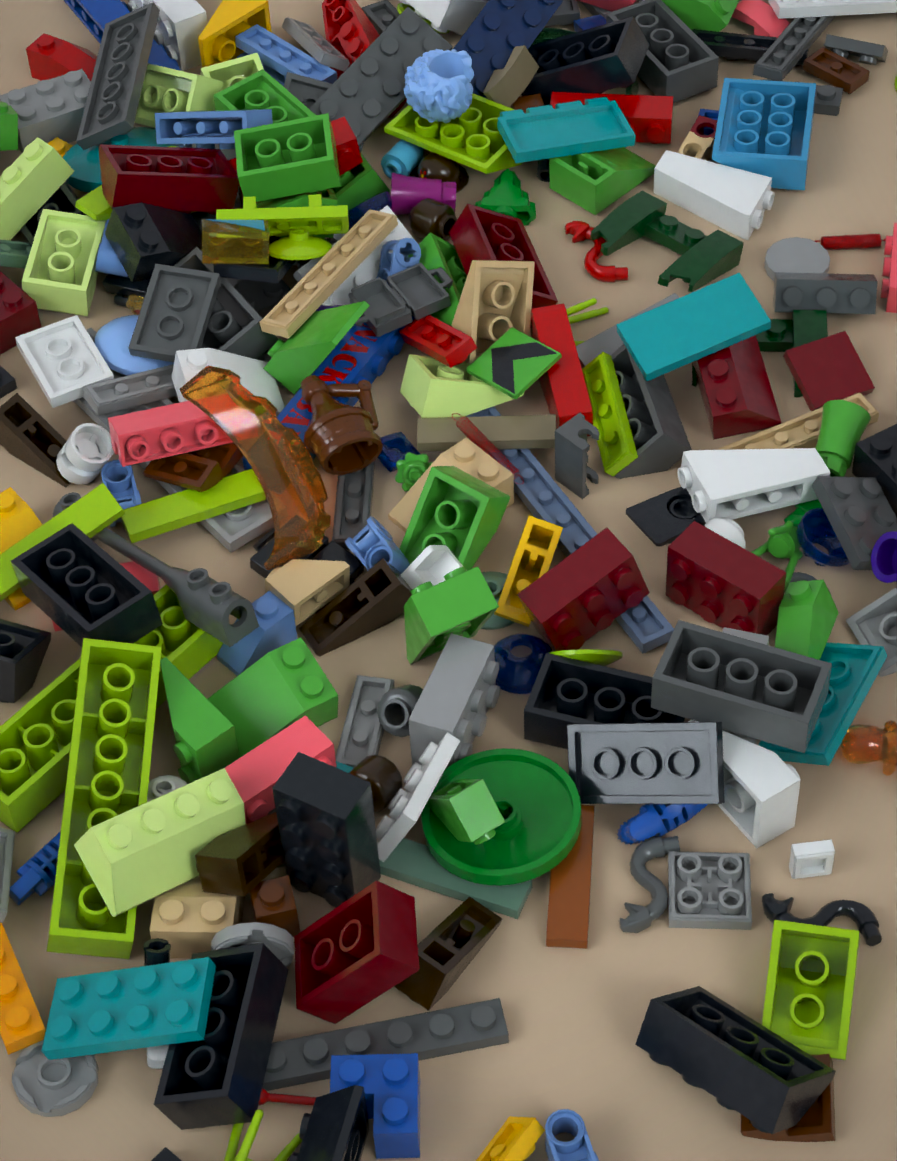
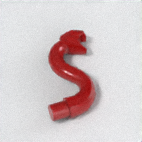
[565,221,628,283]

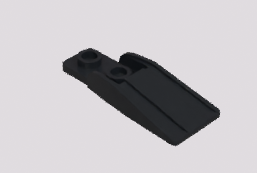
[626,487,706,546]

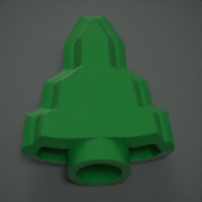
[475,168,536,226]

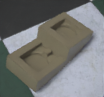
[483,45,539,107]

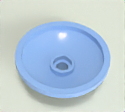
[94,315,174,376]

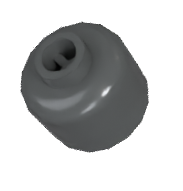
[377,684,423,737]

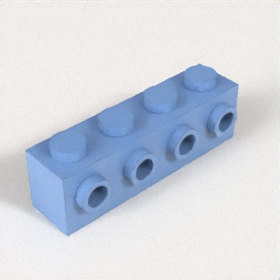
[155,109,273,149]

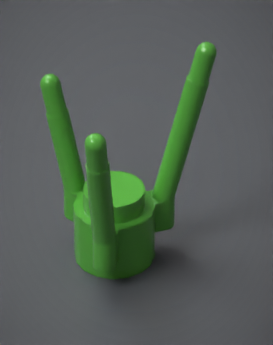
[751,521,803,593]

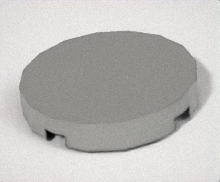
[765,237,830,281]
[211,922,294,967]
[12,1040,99,1117]

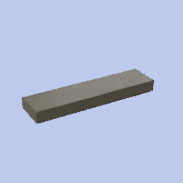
[417,414,556,452]

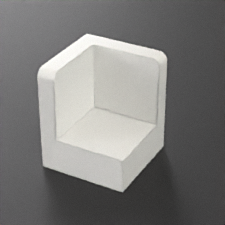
[401,545,467,589]

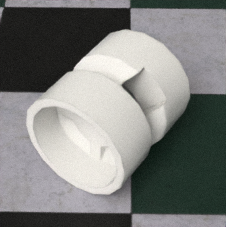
[56,423,114,485]

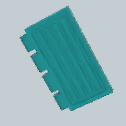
[497,97,636,163]

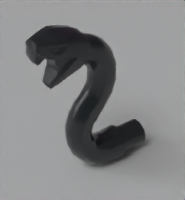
[762,893,882,946]

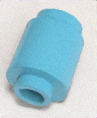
[381,139,424,178]

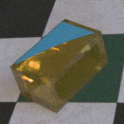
[201,219,270,264]

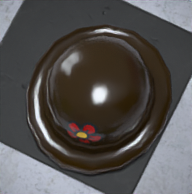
[410,152,469,193]

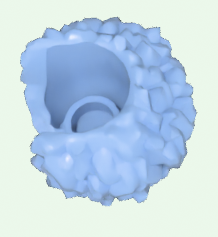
[404,49,474,123]

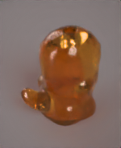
[841,720,897,776]

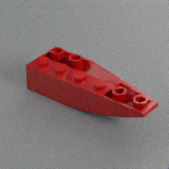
[322,0,407,118]

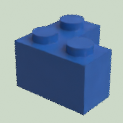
[330,1053,420,1159]

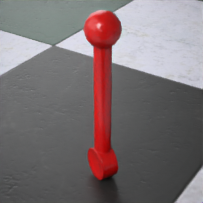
[258,1088,317,1106]

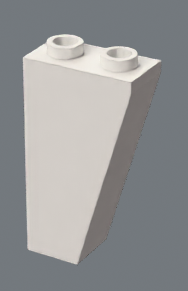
[654,150,775,240]
[677,448,830,523]

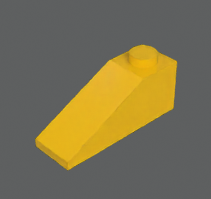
[494,515,563,627]

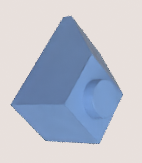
[217,591,298,676]

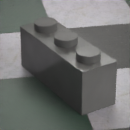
[773,272,878,314]

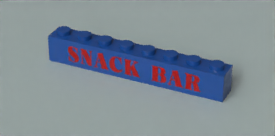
[242,316,415,496]

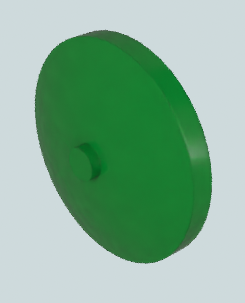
[421,748,582,886]

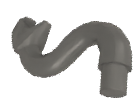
[619,836,680,933]

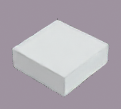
[789,839,835,879]

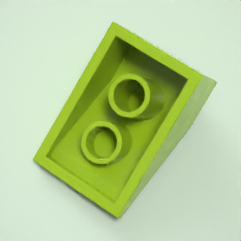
[762,920,860,1060]

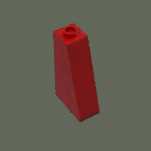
[531,303,593,436]

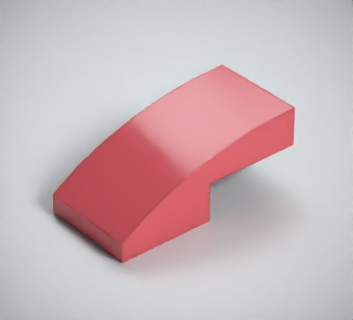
[732,0,790,38]

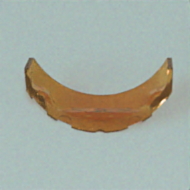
[180,366,331,570]

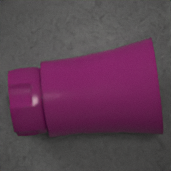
[390,172,456,216]

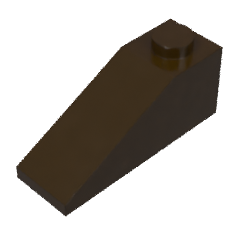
[0,393,71,487]
[299,558,412,657]
[195,812,284,897]
[394,896,503,1011]

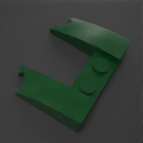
[590,191,744,292]
[692,310,828,397]

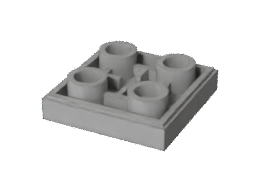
[668,851,752,930]

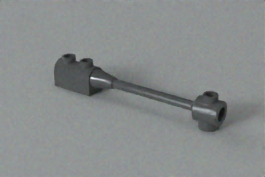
[53,492,259,647]

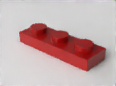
[399,315,477,368]

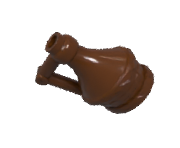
[300,375,383,475]

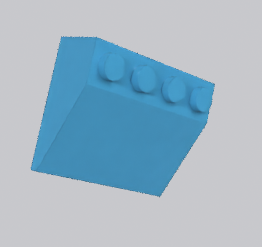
[712,78,816,190]

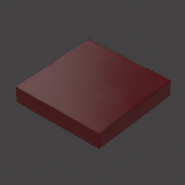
[783,331,875,411]

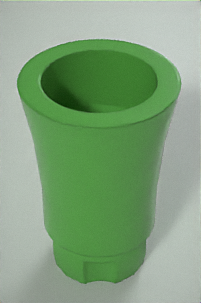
[815,400,871,477]

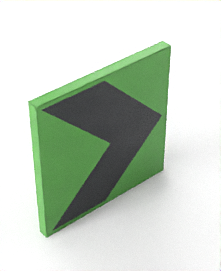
[466,327,562,400]

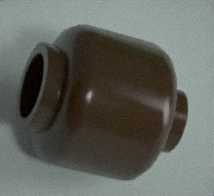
[409,198,457,241]
[349,755,403,813]

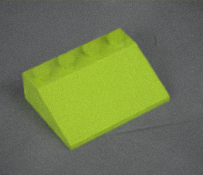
[384,94,524,174]

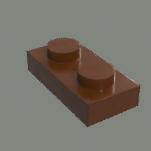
[803,47,870,94]

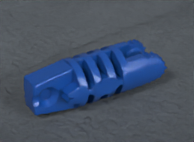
[617,804,708,845]
[9,832,60,906]

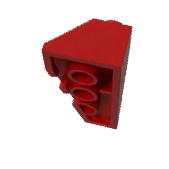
[26,33,97,81]

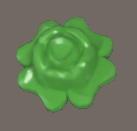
[395,452,433,492]

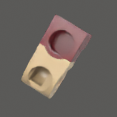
[679,115,717,161]

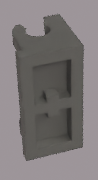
[555,413,599,499]

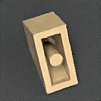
[265,559,350,626]

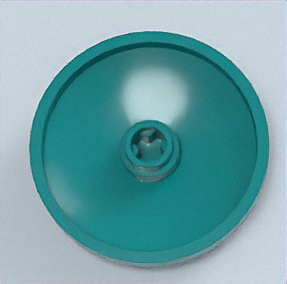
[63,127,174,193]

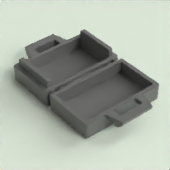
[348,263,453,337]

